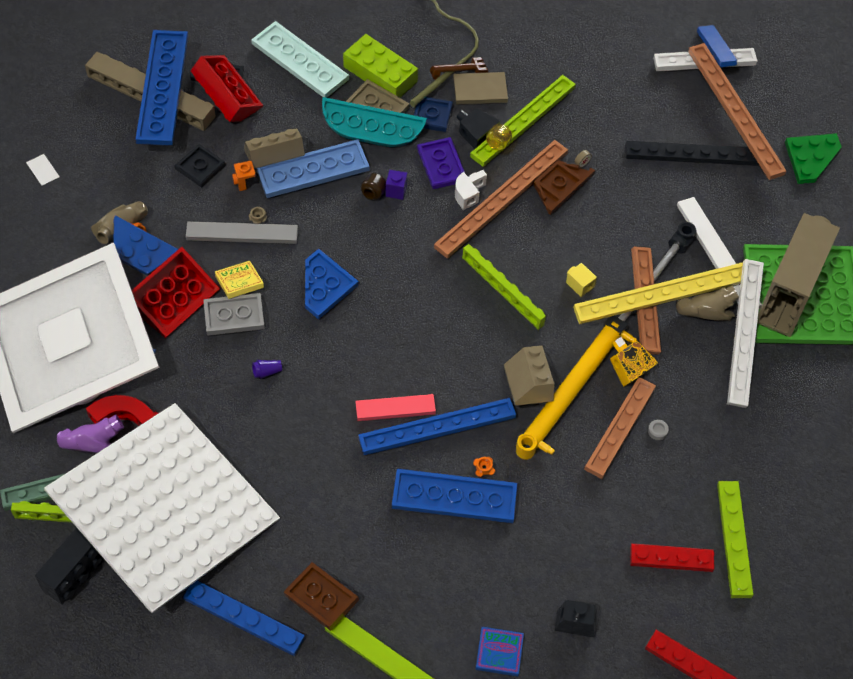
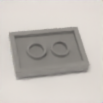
[204,293,265,336]

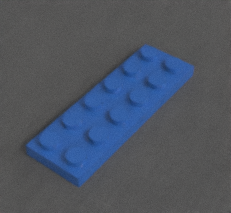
[392,469,517,523]

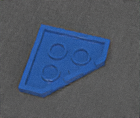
[305,249,359,320]

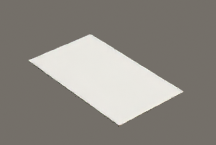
[26,154,59,185]

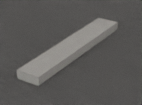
[186,221,298,244]

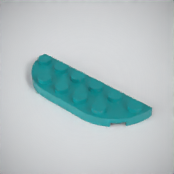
[322,97,427,147]

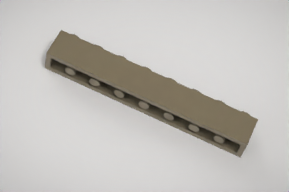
[85,52,216,131]

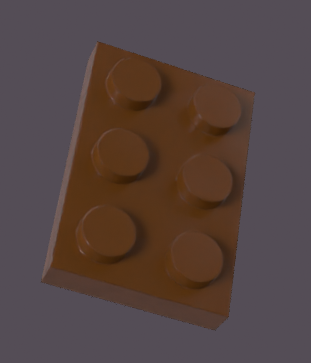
[284,562,359,631]

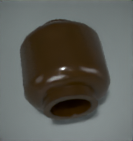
[361,173,386,200]

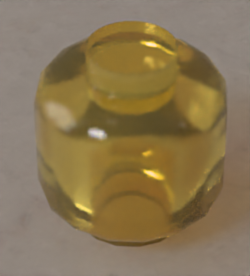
[486,124,512,150]

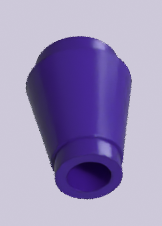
[252,360,282,379]

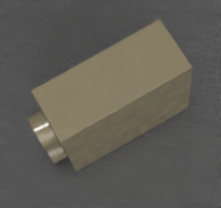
[757,213,840,337]

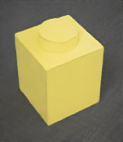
[566,263,597,297]

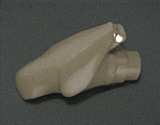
[91,201,148,244]
[676,285,739,321]

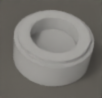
[648,420,669,440]

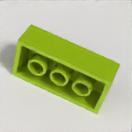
[343,34,418,98]

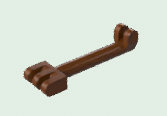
[430,57,488,80]

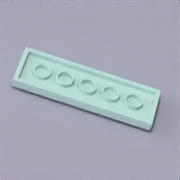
[251,21,349,98]

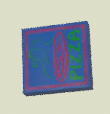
[476,627,524,676]

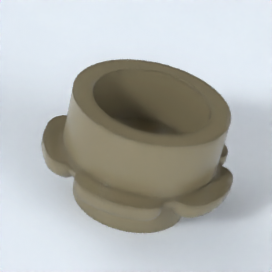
[249,207,267,224]

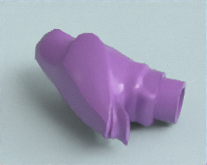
[57,415,124,453]

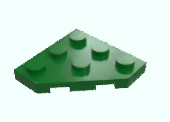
[785,133,841,184]

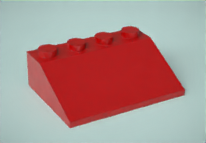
[132,247,220,338]

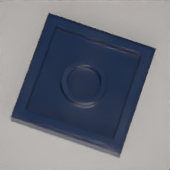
[414,97,453,132]

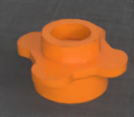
[473,457,495,477]

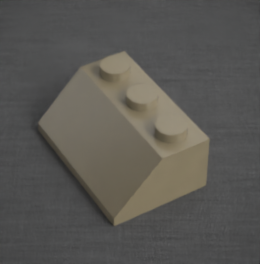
[244,128,305,168]
[504,346,554,406]

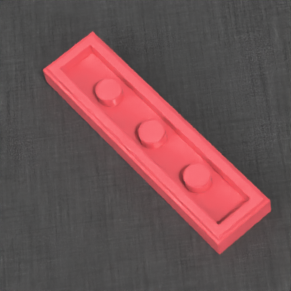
[356,394,436,421]

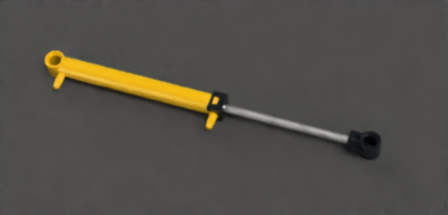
[516,222,696,460]

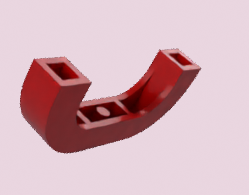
[86,395,158,426]

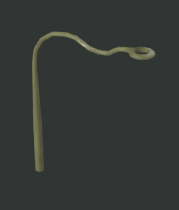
[410,0,479,107]

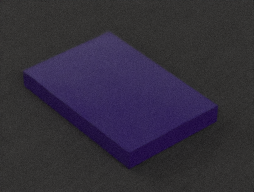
[417,137,465,189]

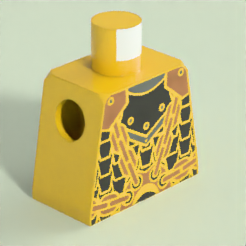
[610,337,658,387]

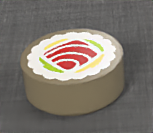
[575,150,592,168]

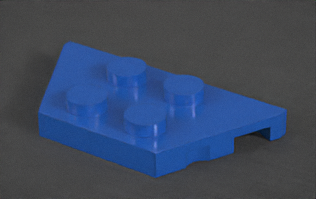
[113,215,178,275]

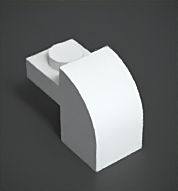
[455,170,487,210]

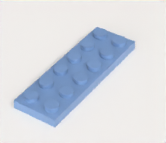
[256,139,370,198]

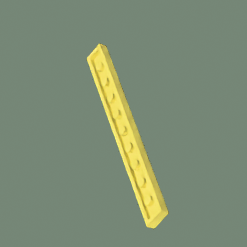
[573,263,743,324]

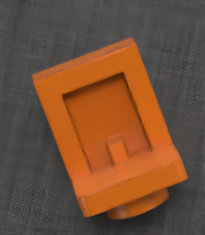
[232,161,256,191]

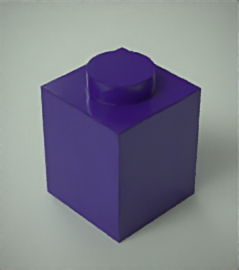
[386,170,407,200]

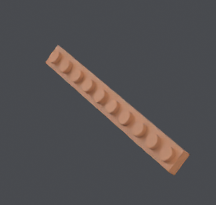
[688,43,786,180]
[434,140,568,259]

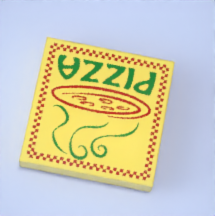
[215,261,264,299]

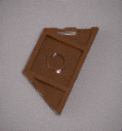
[534,160,595,215]

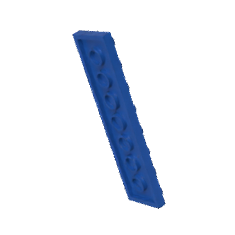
[136,30,188,145]

